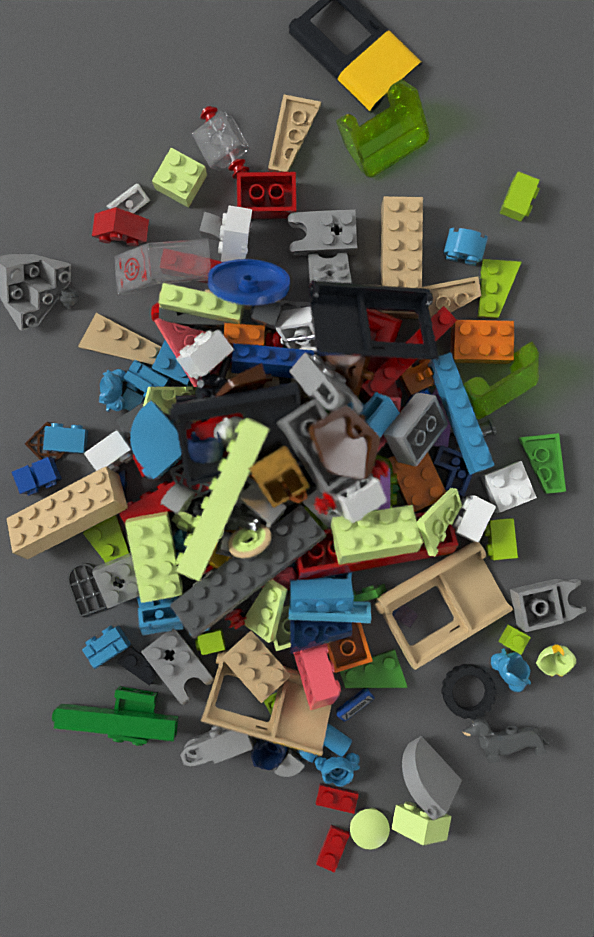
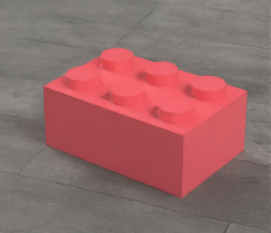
[293,643,341,710]

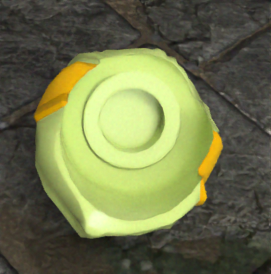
[536,644,576,677]

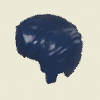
[188,432,224,464]
[251,738,288,770]

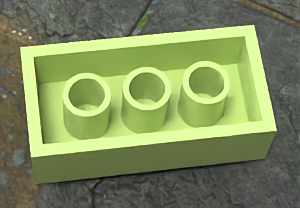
[330,505,423,565]
[125,511,183,603]

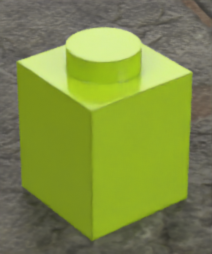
[498,624,531,654]
[195,628,227,655]

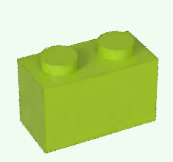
[500,171,540,222]
[484,518,518,560]

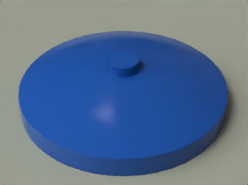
[208,259,290,305]

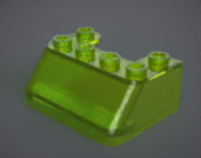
[336,79,430,178]

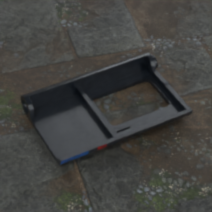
[309,280,439,360]

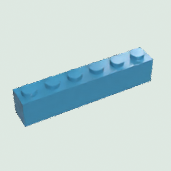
[428,352,495,475]

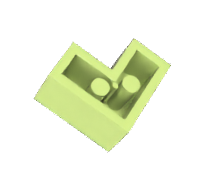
[392,802,451,845]

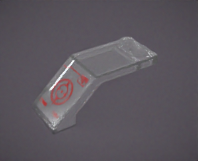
[114,239,211,295]

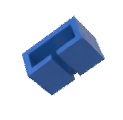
[12,457,62,496]

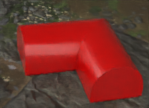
[367,309,403,342]

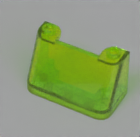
[463,341,539,419]

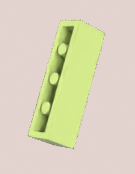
[158,283,245,324]

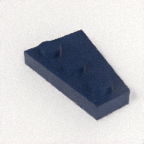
[290,620,352,653]

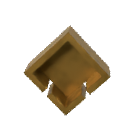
[249,446,309,508]

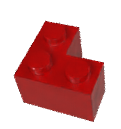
[92,207,149,246]

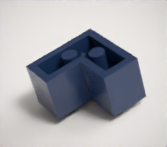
[432,445,473,497]

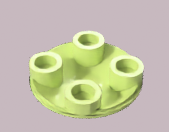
[350,808,390,849]

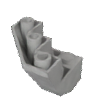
[0,254,71,331]

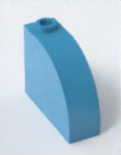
[130,401,182,480]

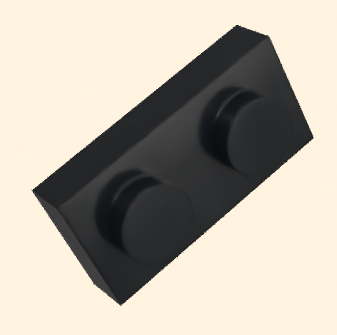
[118,646,158,686]

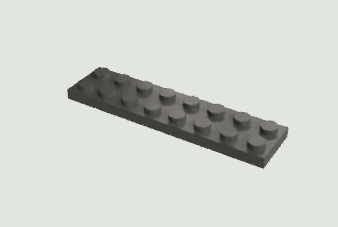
[170,505,327,639]

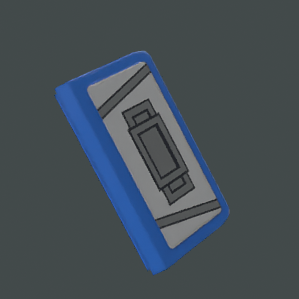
[336,688,375,722]

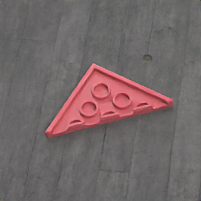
[154,318,233,387]

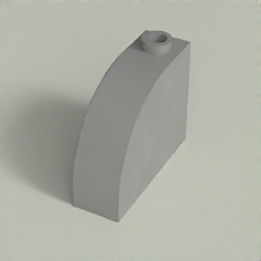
[402,736,462,820]

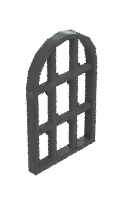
[67,563,107,617]

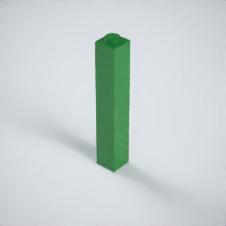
[52,704,179,741]

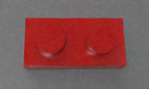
[315,783,359,814]
[316,825,350,873]

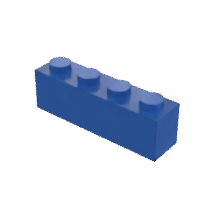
[231,343,314,379]

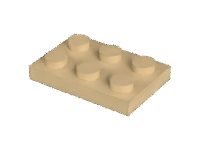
[221,630,291,703]

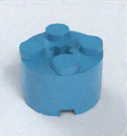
[444,228,488,266]

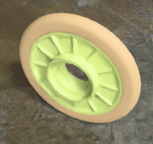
[228,524,271,558]

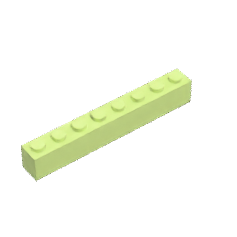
[175,417,269,581]

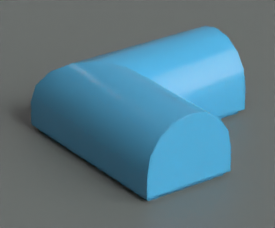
[297,723,352,763]

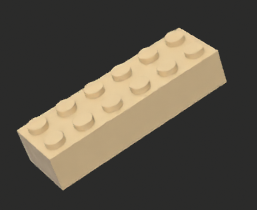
[380,196,423,319]
[6,466,128,559]

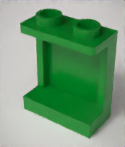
[108,686,158,746]

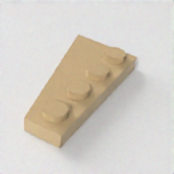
[268,94,321,172]
[78,313,161,366]

